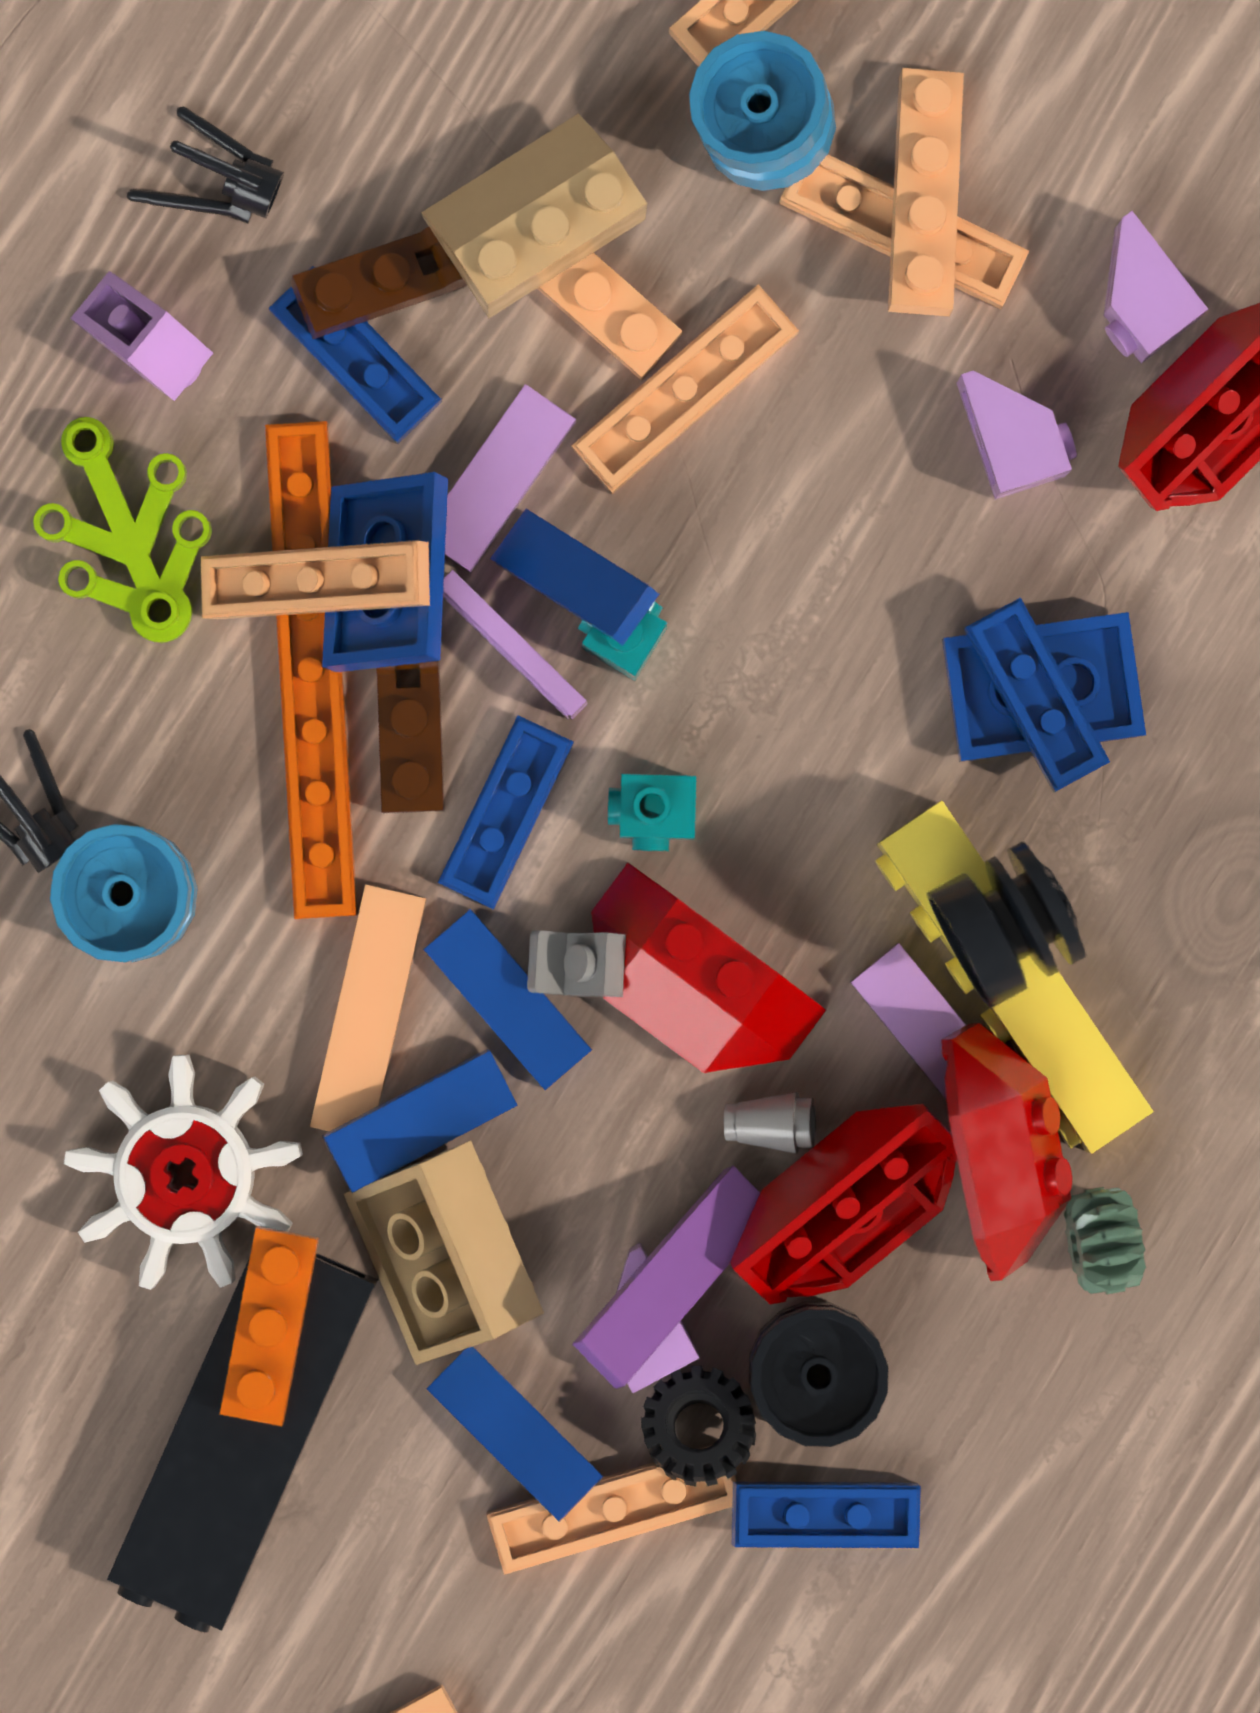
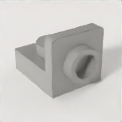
[527,931,626,997]

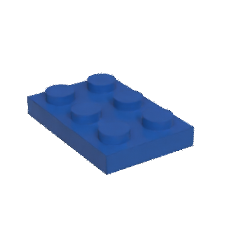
[322,472,448,672]
[942,612,1146,762]

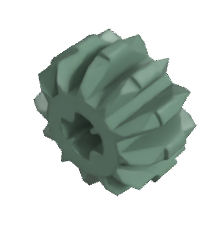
[1064,1187,1146,1295]

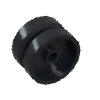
[749,1302,888,1447]

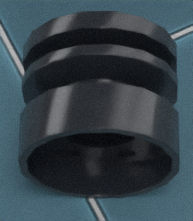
[926,841,1086,1008]

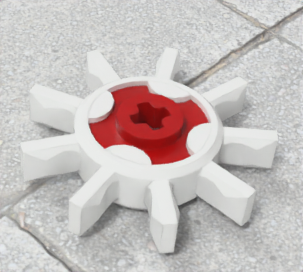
[64,1055,303,1290]

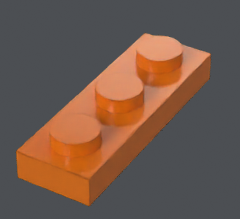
[220,1226,319,1426]

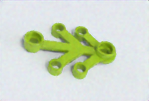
[33,417,212,643]

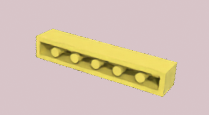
[875,801,1154,1154]

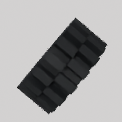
[641,1365,756,1486]

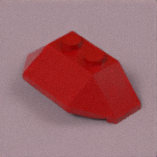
[1118,303,1260,511]
[591,863,826,1073]
[941,1023,1072,1281]
[730,1104,957,1305]

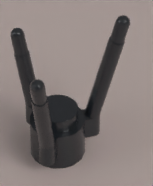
[127,106,284,224]
[0,729,79,873]

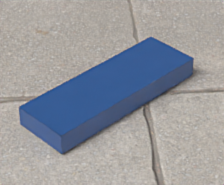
[268,266,442,444]
[490,509,660,646]
[964,597,1110,793]
[438,715,574,909]
[423,909,592,1090]
[322,1049,518,1193]
[426,1346,604,1522]
[731,1482,921,1548]

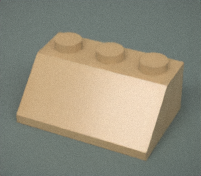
[421,113,647,318]
[344,1141,544,1365]

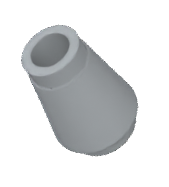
[724,1092,816,1154]

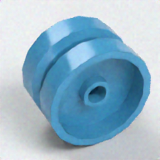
[689,31,836,191]
[50,824,198,963]

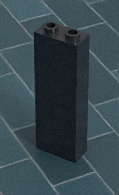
[107,1252,379,1633]

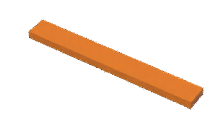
[265,421,358,919]

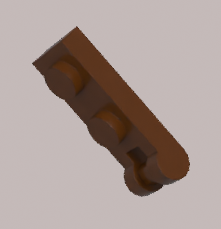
[290,227,467,339]
[376,661,445,814]

